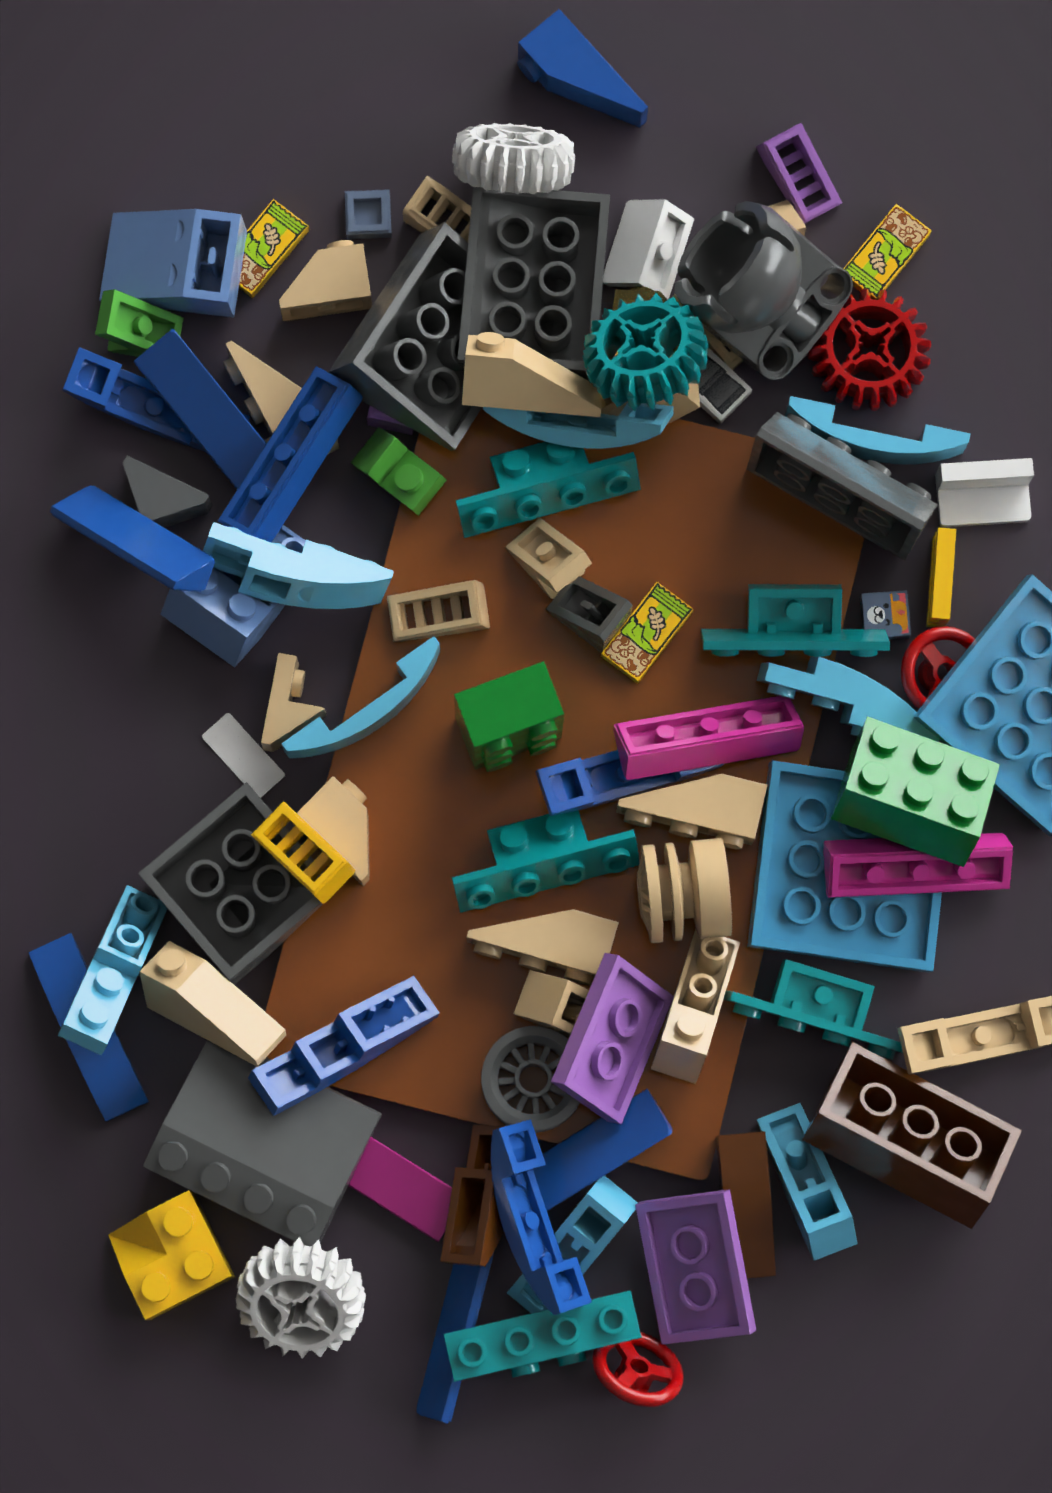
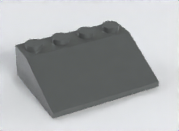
[458,187,610,381]
[328,222,482,451]
[746,412,938,561]
[143,1040,382,1246]

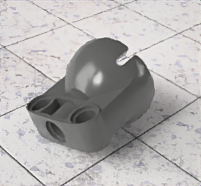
[674,201,853,380]

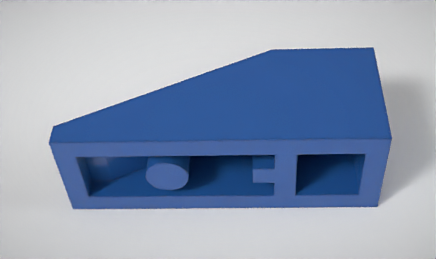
[517,9,648,128]

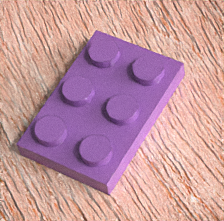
[551,953,674,1124]
[635,1189,756,1345]

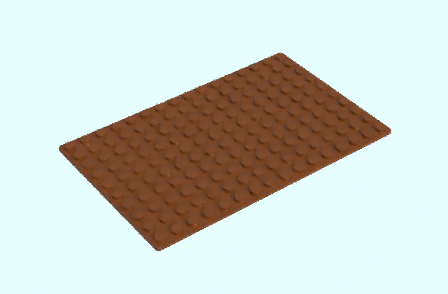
[265,407,864,1181]

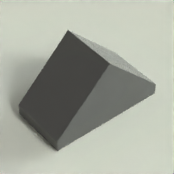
[123,456,213,528]
[546,576,633,653]

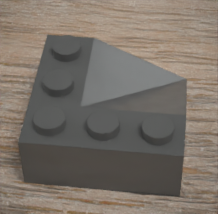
[138,782,324,985]

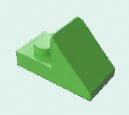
[95,289,184,357]
[351,427,447,516]

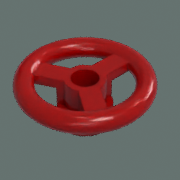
[901,626,975,709]
[592,1332,684,1407]

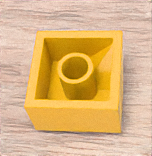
[108,1190,235,1320]

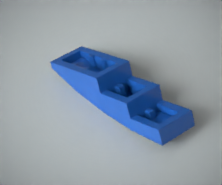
[248,976,440,1116]

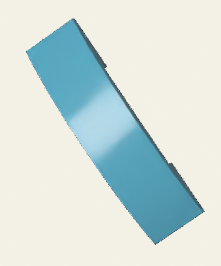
[785,396,971,465]
[483,403,673,449]
[281,636,440,758]

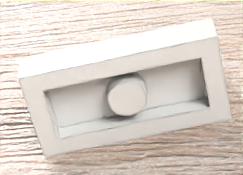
[603,199,694,302]
[935,458,1034,527]

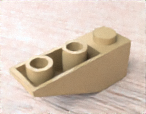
[223,341,339,454]
[616,774,767,849]
[467,909,619,986]
[651,929,740,1084]

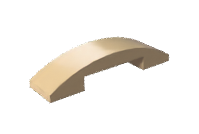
[897,996,1052,1074]

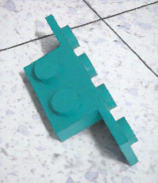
[456,441,641,538]
[701,584,890,657]
[452,811,640,913]
[723,959,903,1060]
[444,1290,642,1382]

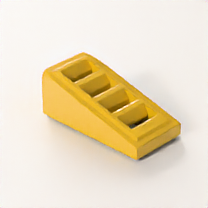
[251,801,355,904]

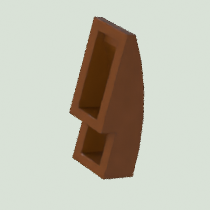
[440,1125,505,1267]
[715,1131,776,1278]

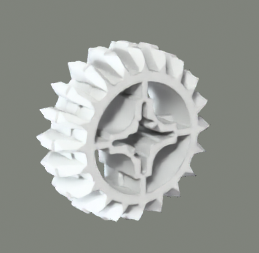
[452,123,575,195]
[236,1237,366,1359]

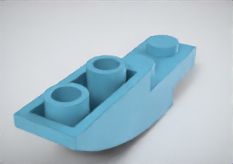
[203,522,394,609]
[757,657,939,742]
[58,885,167,1056]

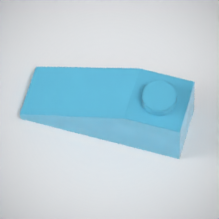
[757,1103,858,1261]
[507,1175,638,1314]

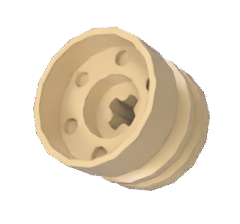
[637,838,732,943]

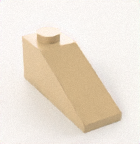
[462,332,602,417]
[139,941,287,1067]

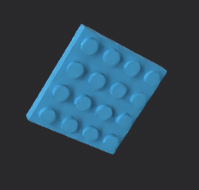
[913,574,1052,836]
[747,760,942,973]

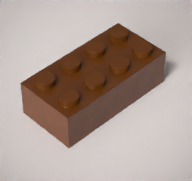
[802,1042,1022,1229]

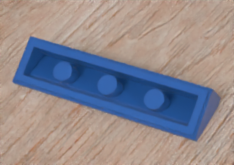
[133,329,266,490]
[218,366,363,543]
[50,486,215,592]
[533,1088,673,1211]
[416,1251,495,1423]

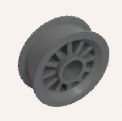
[481,1026,580,1133]

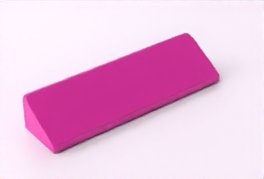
[613,696,804,780]
[823,833,1013,898]
[348,1137,452,1242]

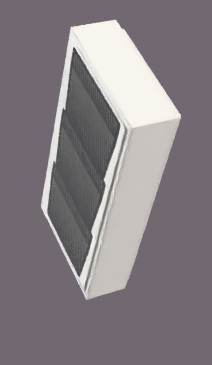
[673,345,752,424]

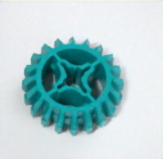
[583,292,709,412]

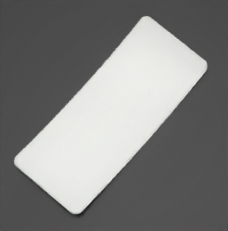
[202,713,285,798]

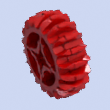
[808,288,931,411]

